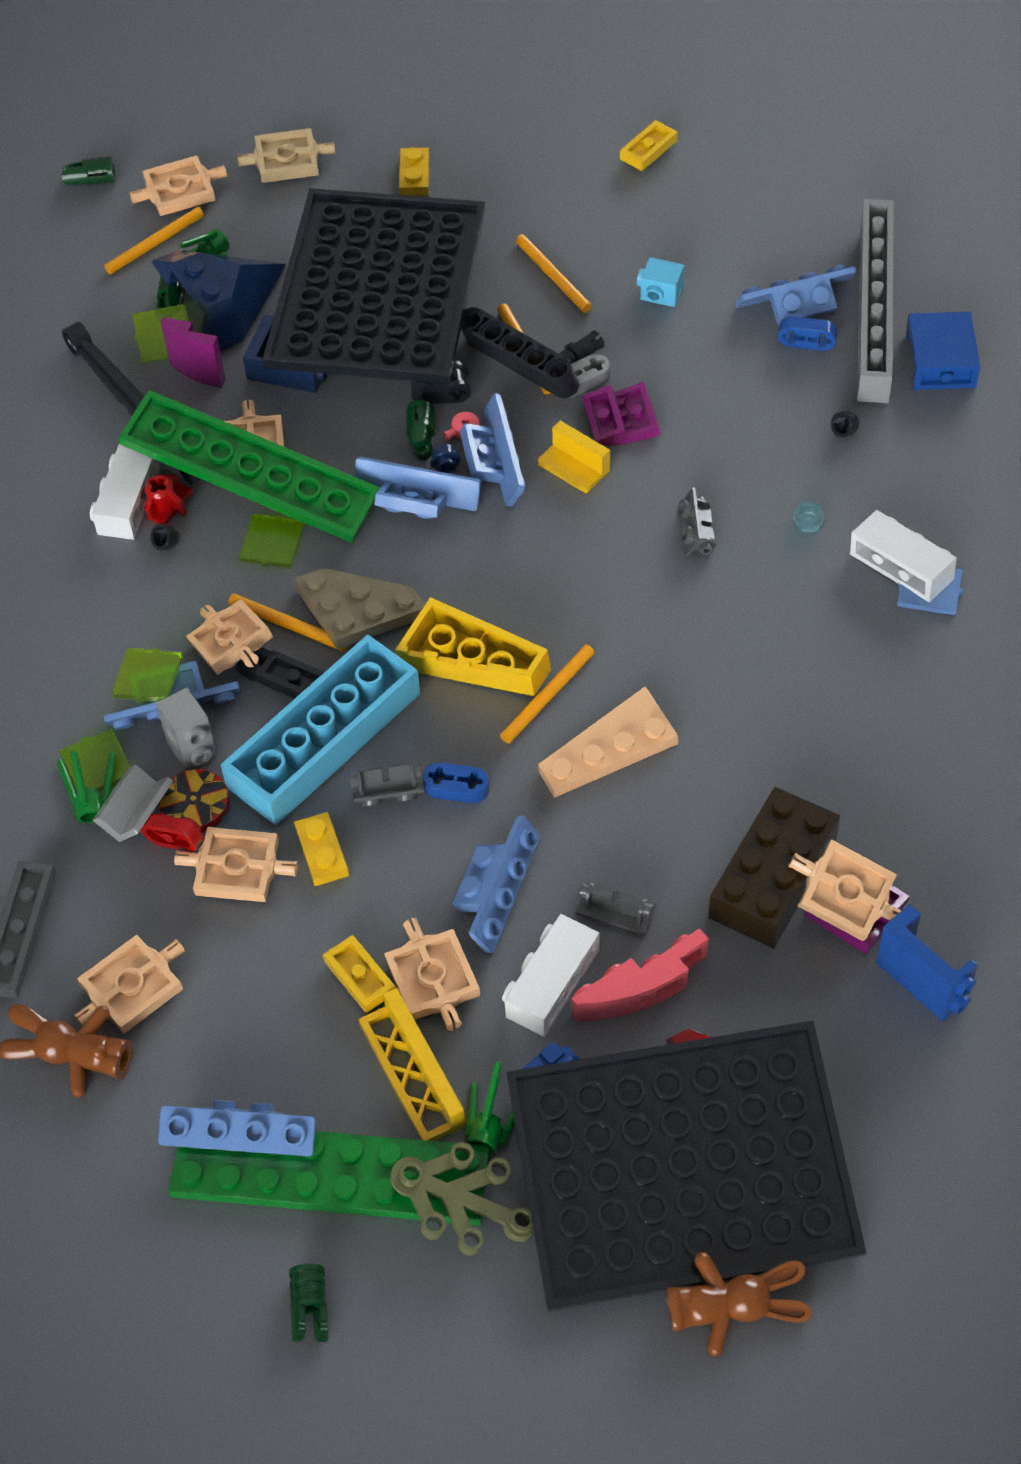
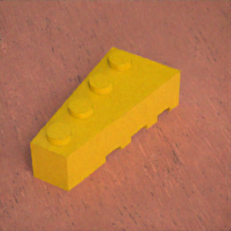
[395,597,551,697]

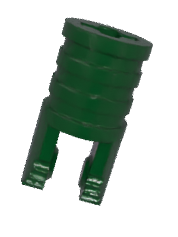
[61,156,116,186]
[155,276,186,323]
[406,400,435,461]
[289,1264,329,1342]

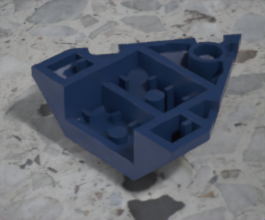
[152,250,285,351]

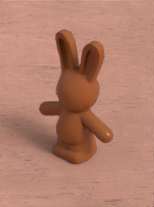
[0,1004,134,1098]
[666,1252,812,1356]

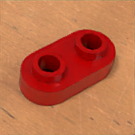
[140,813,203,852]

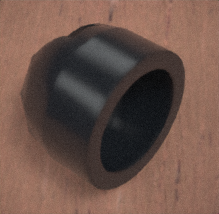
[831,411,859,437]
[150,524,180,550]

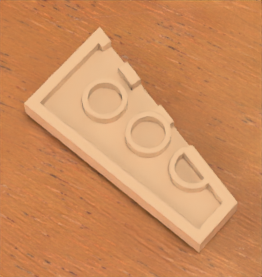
[538,686,678,798]

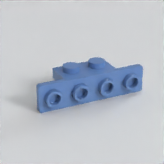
[735,265,857,325]
[460,393,525,507]
[355,456,481,519]
[103,661,240,730]
[452,816,540,953]
[158,1100,316,1156]

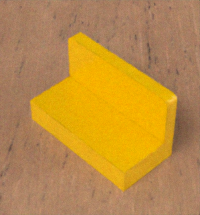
[538,420,610,493]

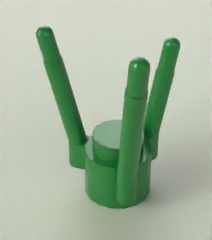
[179,229,230,256]
[57,750,116,823]
[464,1061,515,1152]

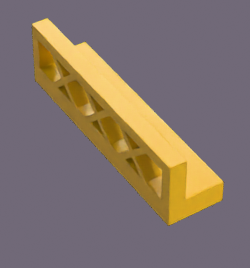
[358,988,466,1141]

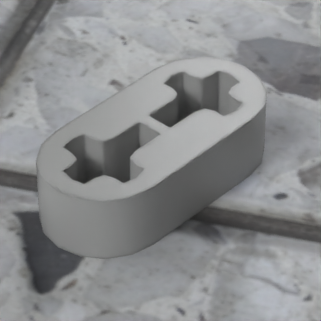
[568,354,610,398]

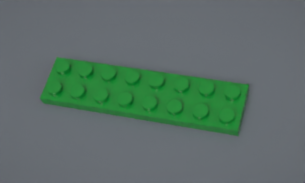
[119,390,380,544]
[168,1131,490,1226]

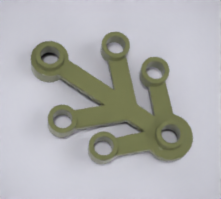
[390,1142,534,1255]

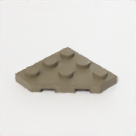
[294,568,425,649]

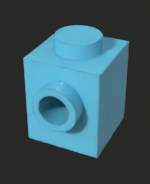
[637,257,685,307]

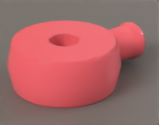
[443,412,481,441]

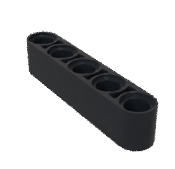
[461,307,580,398]

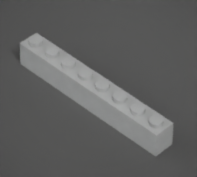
[857,199,894,403]

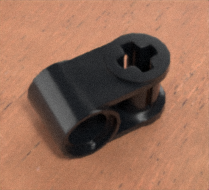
[411,361,471,404]

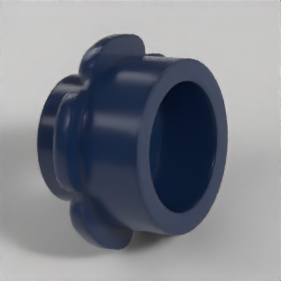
[430,444,460,473]

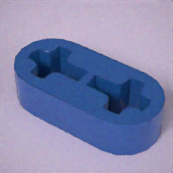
[778,317,838,351]
[423,763,489,803]

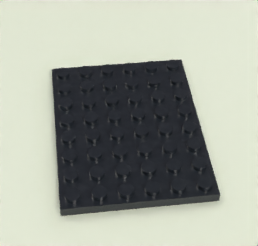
[262,188,486,384]
[506,1020,866,1311]

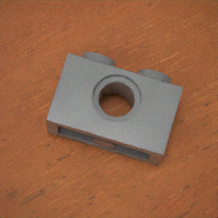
[156,687,217,770]

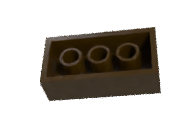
[708,787,840,948]

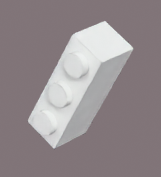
[90,444,162,540]
[850,510,957,603]
[502,914,600,1037]

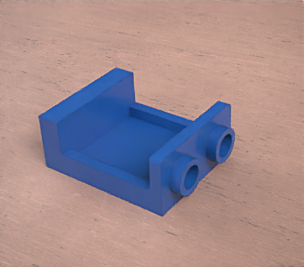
[906,311,980,390]
[876,904,978,1021]

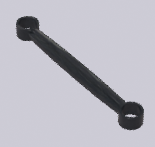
[61,321,200,485]

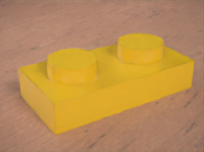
[620,120,678,171]
[399,147,430,196]
[294,812,349,887]
[323,935,396,1014]

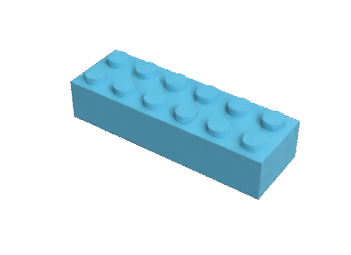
[220,634,420,826]

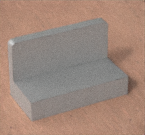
[93,764,173,842]

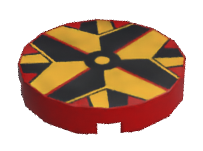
[159,769,230,833]

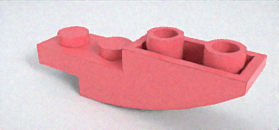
[571,928,709,1021]

